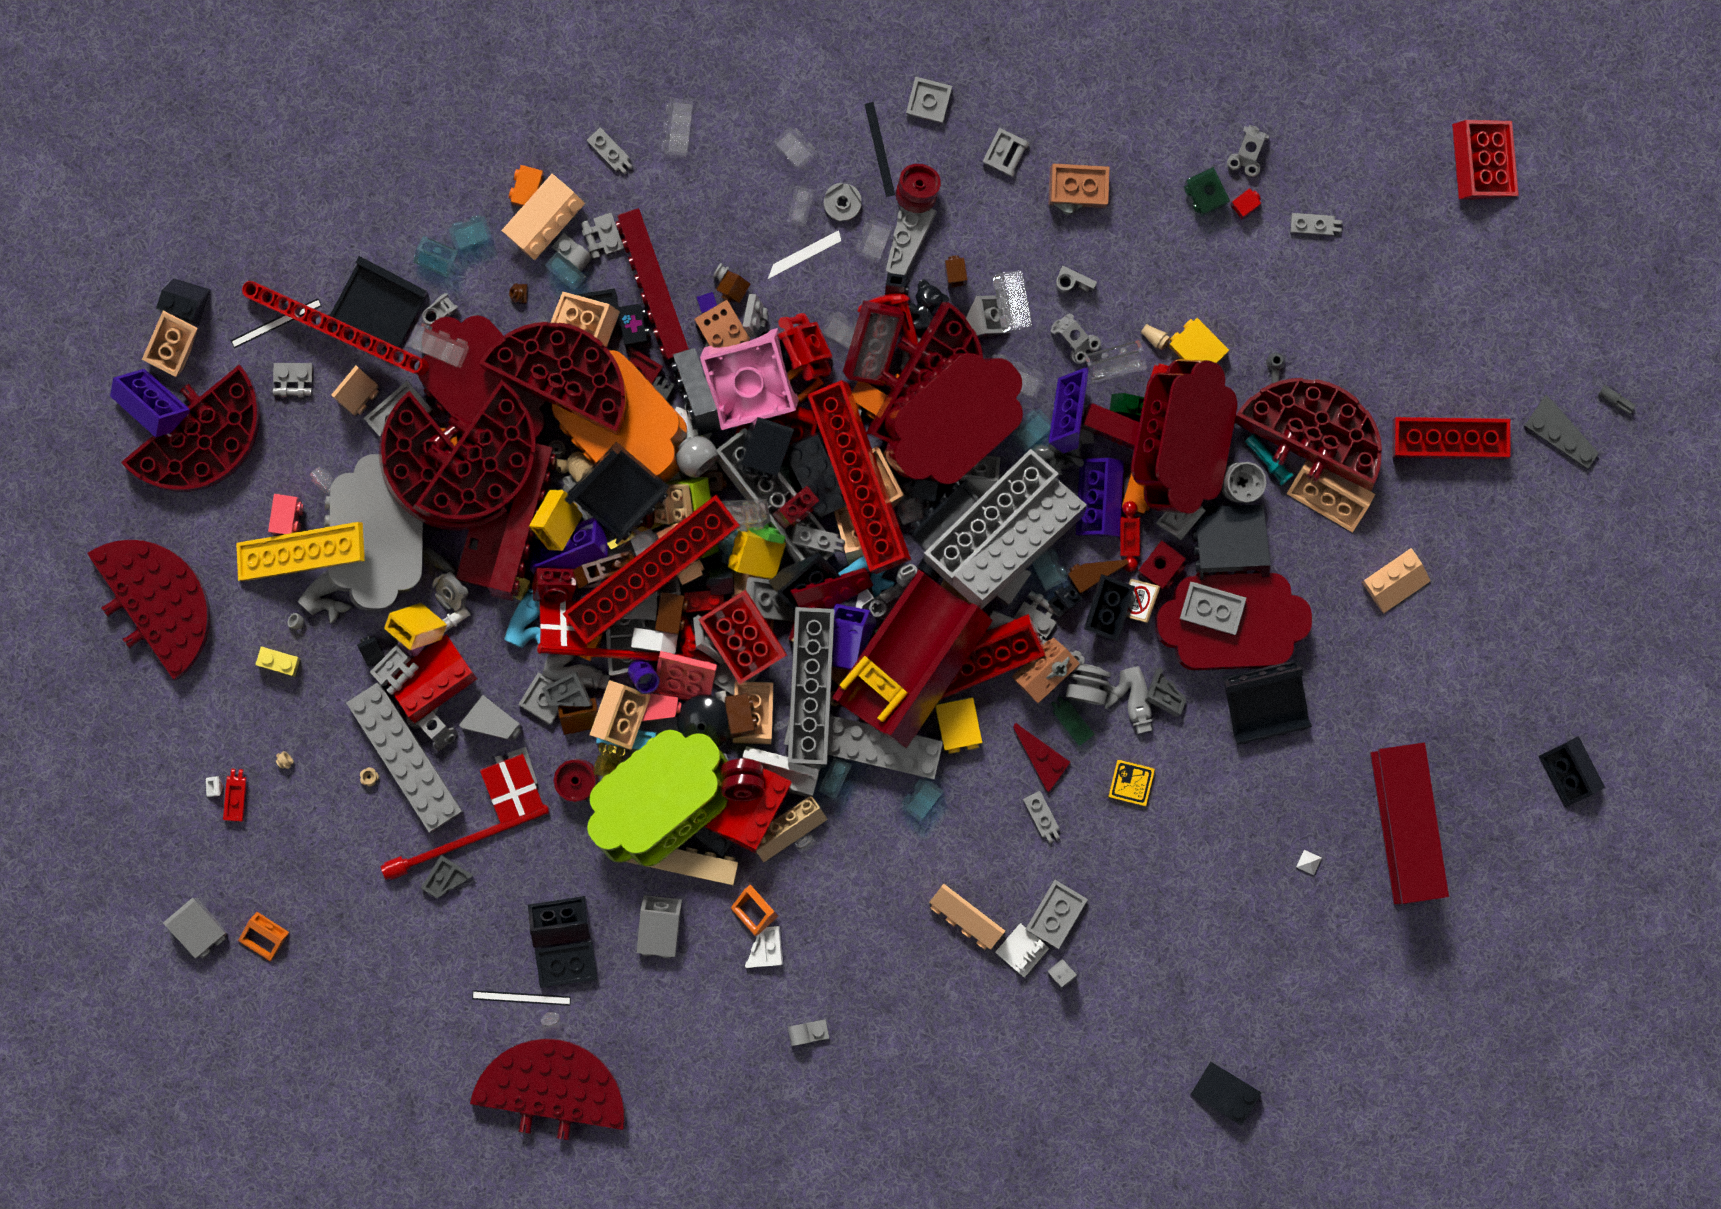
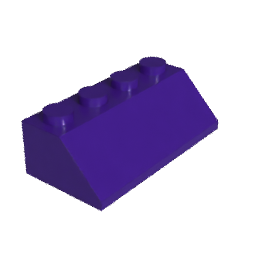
[1049,367,1089,453]
[110,369,190,437]
[1076,458,1124,537]
[530,517,608,575]

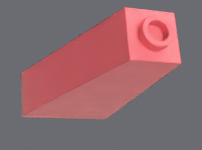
[641,693,682,722]

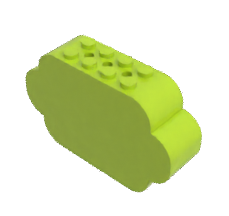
[587,730,728,866]

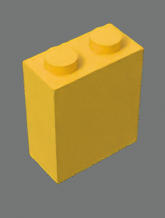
[1169,318,1229,363]
[529,490,583,551]
[728,530,786,579]
[384,603,447,650]
[935,698,982,754]

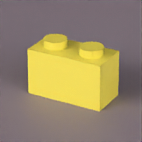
[256,647,300,677]

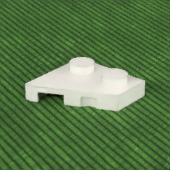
[745,926,783,968]

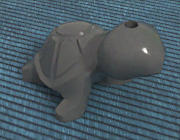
[1032,439,1084,475]

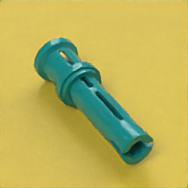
[1245,434,1294,486]

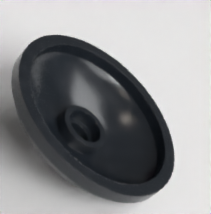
[677,695,731,749]

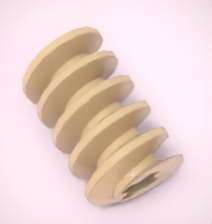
[566,451,594,482]

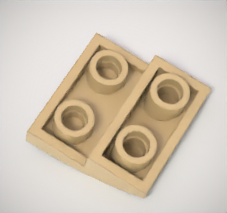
[654,484,693,524]

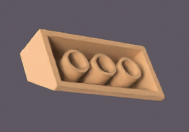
[501,174,585,260]
[1287,460,1375,533]
[929,884,1005,950]

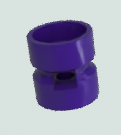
[627,660,660,694]

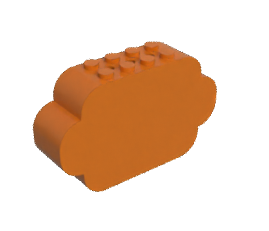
[552,350,687,482]

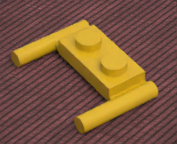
[840,656,908,722]

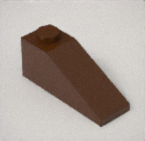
[572,550,634,588]
[1067,560,1129,594]

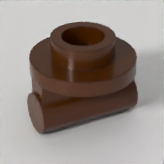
[509,283,527,304]

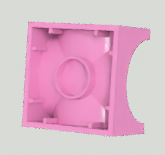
[700,328,799,430]

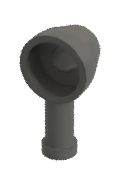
[1266,352,1285,384]

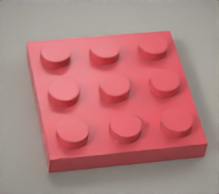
[653,651,717,701]

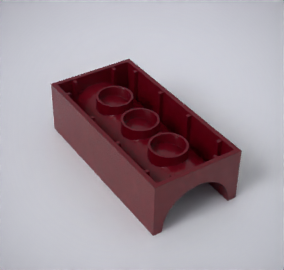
[832,570,993,749]
[1370,742,1449,905]

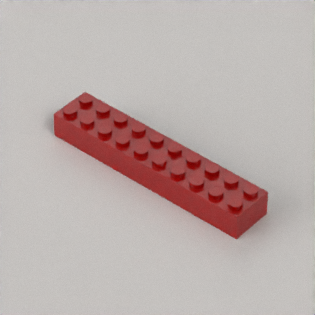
[807,380,911,574]
[563,495,741,645]

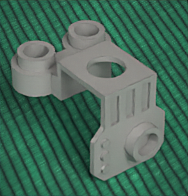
[1227,125,1269,177]
[1050,313,1101,364]
[407,707,458,751]

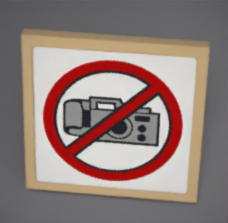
[1126,579,1160,623]

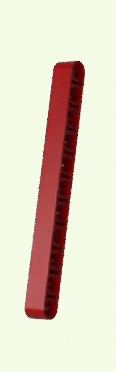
[242,281,429,375]

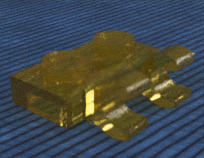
[594,742,625,777]

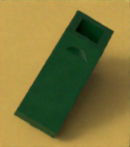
[1110,393,1144,418]

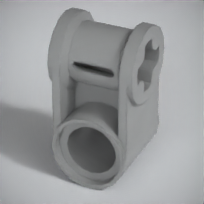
[422,293,459,326]

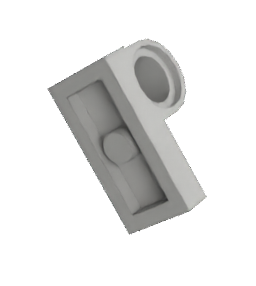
[552,233,593,272]
[1056,266,1097,293]
[1048,959,1077,989]
[788,1019,829,1046]

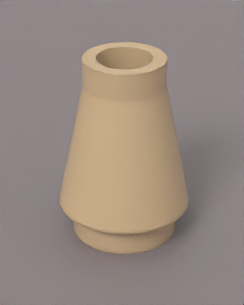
[1141,324,1170,350]

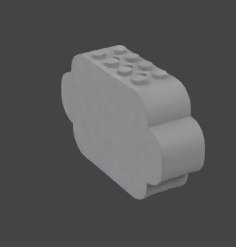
[324,454,423,612]

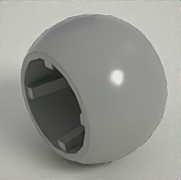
[676,436,718,478]

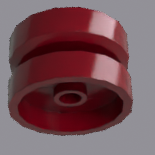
[895,164,941,213]
[721,758,764,802]
[553,759,600,802]

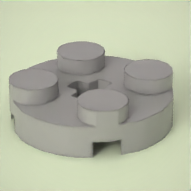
[824,183,861,222]
[433,572,468,611]

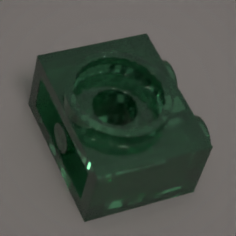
[1184,167,1230,217]

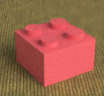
[268,494,304,536]

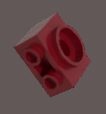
[772,486,819,529]
[1137,540,1186,590]
[532,568,576,604]

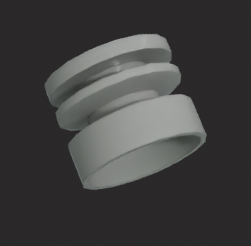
[1221,462,1266,503]
[1066,664,1111,705]

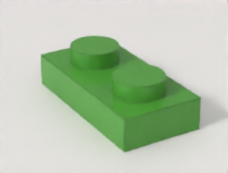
[748,521,785,544]

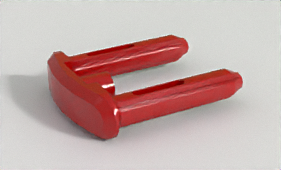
[857,294,919,345]

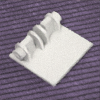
[995,923,1049,977]

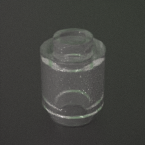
[309,466,335,494]

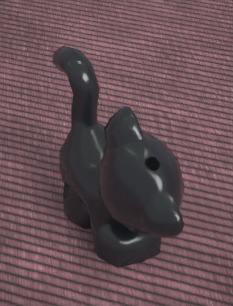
[908,279,949,334]

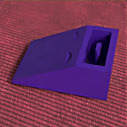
[832,604,877,670]

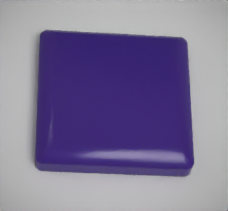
[697,292,717,313]

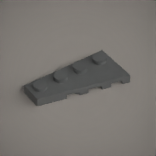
[1524,394,1598,469]

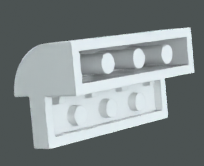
[742,746,821,797]

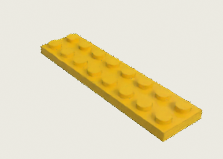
[236,522,365,581]

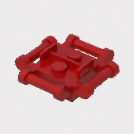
[777,313,832,381]

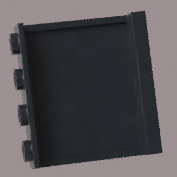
[328,256,428,352]
[564,442,669,544]
[908,480,979,552]
[1192,504,1271,580]
[1223,660,1312,745]

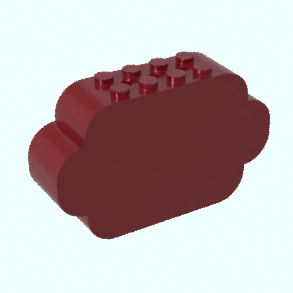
[418,315,548,441]
[885,353,1023,484]
[1131,359,1238,514]
[1155,570,1312,670]

